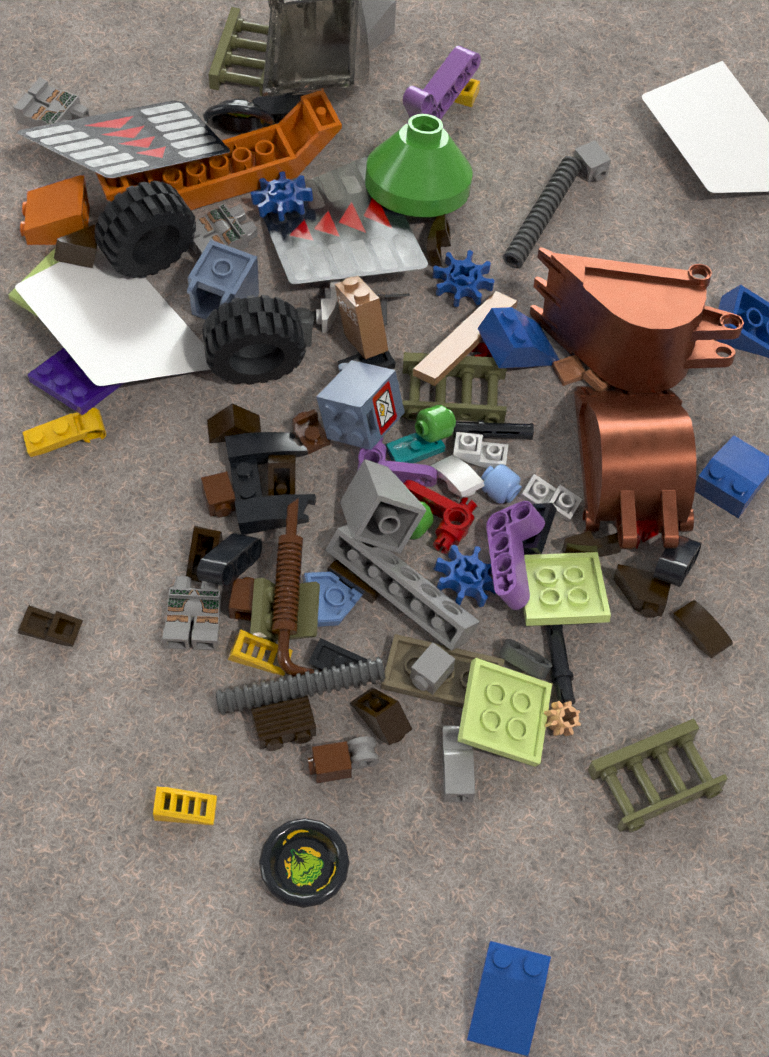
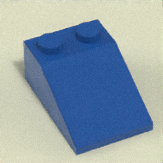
[717,285,769,358]
[477,307,560,368]
[695,436,769,519]
[467,941,551,1057]

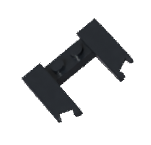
[225,432,317,535]

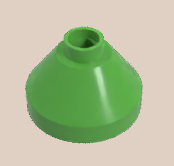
[365,114,473,217]

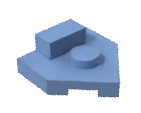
[302,572,362,627]

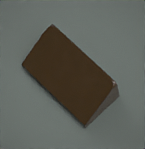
[327,559,380,604]

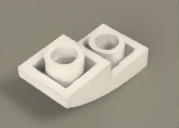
[316,279,340,333]
[453,432,508,468]
[430,455,485,497]
[519,474,582,521]

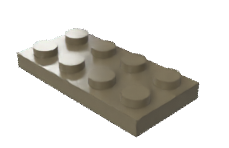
[381,634,505,708]

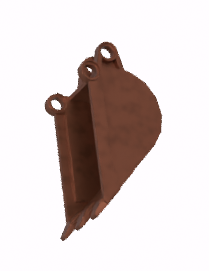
[530,247,744,393]
[574,386,696,549]

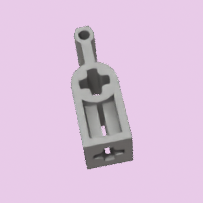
[442,726,475,802]

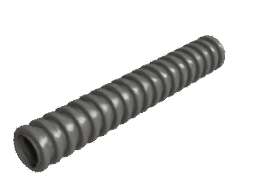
[503,156,582,269]
[216,656,386,715]

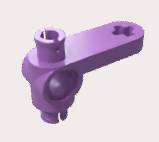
[357,437,438,487]

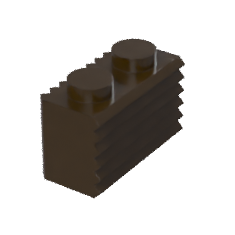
[251,696,316,751]

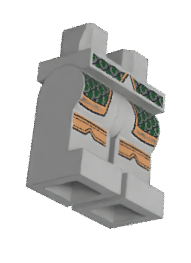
[14,77,90,128]
[189,203,258,258]
[162,576,221,651]

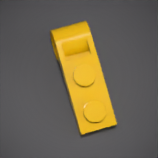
[22,408,106,457]

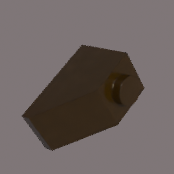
[268,455,296,496]
[613,564,671,618]
[350,687,412,745]

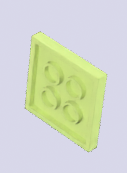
[523,552,611,626]
[457,658,552,767]

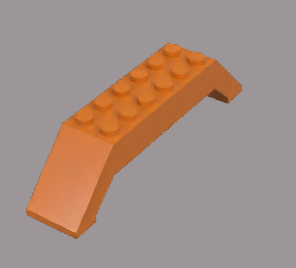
[95,90,342,210]

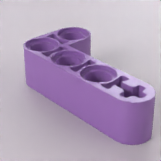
[403,46,481,120]
[486,501,545,610]

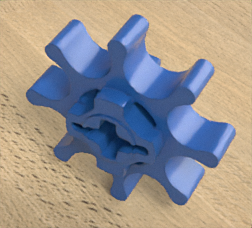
[251,171,313,221]
[432,250,494,307]
[433,545,496,607]

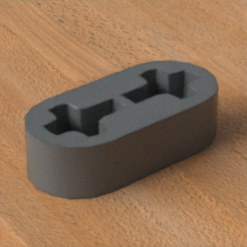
[499,639,552,679]

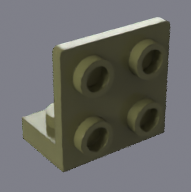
[250,578,320,642]

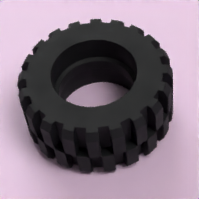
[95,181,196,278]
[202,295,306,385]

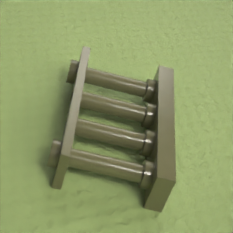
[208,7,289,96]
[401,352,507,423]
[588,718,728,832]

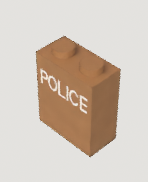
[335,276,388,359]

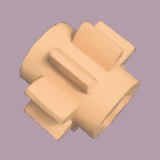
[544,701,581,736]

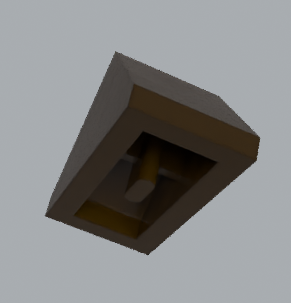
[54,224,97,268]
[207,403,261,444]
[186,526,223,583]

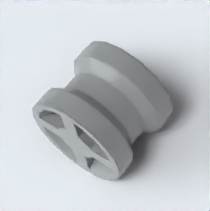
[347,736,379,769]

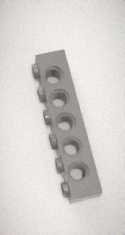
[326,525,480,651]

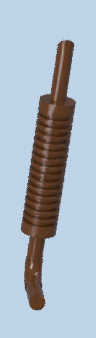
[272,498,321,677]

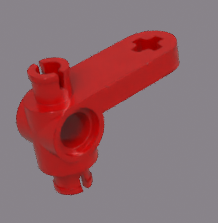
[403,480,477,554]

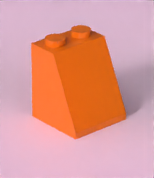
[20,175,90,245]

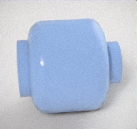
[481,464,522,504]

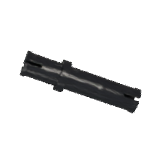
[453,419,534,440]
[545,624,576,705]

